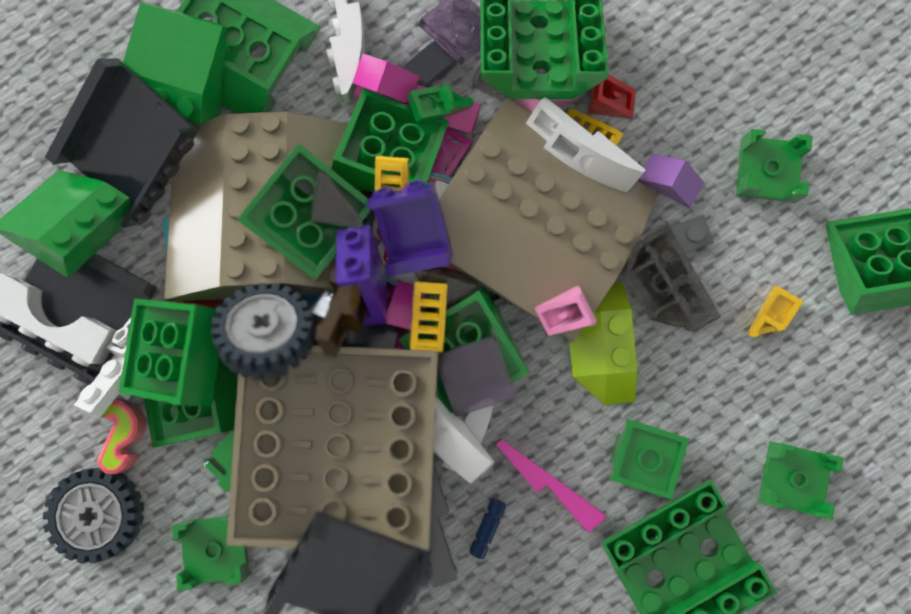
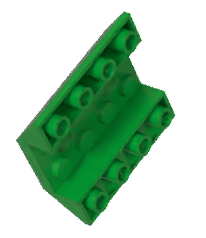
[177,0,321,114]
[480,0,609,99]
[601,479,777,614]

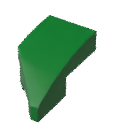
[406,82,474,124]

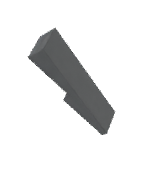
[429,462,457,588]

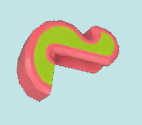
[97,398,146,474]

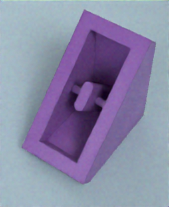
[638,154,704,209]

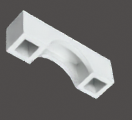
[0,273,117,367]

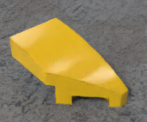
[747,285,804,337]

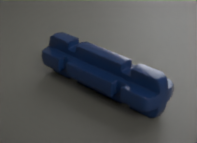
[470,498,506,559]

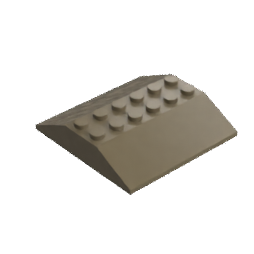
[439,97,658,342]
[164,111,348,302]
[226,346,438,551]

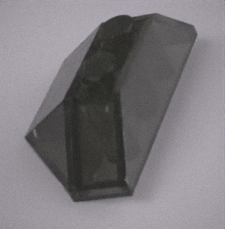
[621,221,721,332]

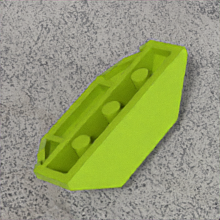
[569,282,638,405]

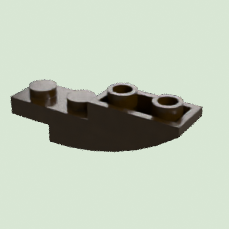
[316,267,368,358]

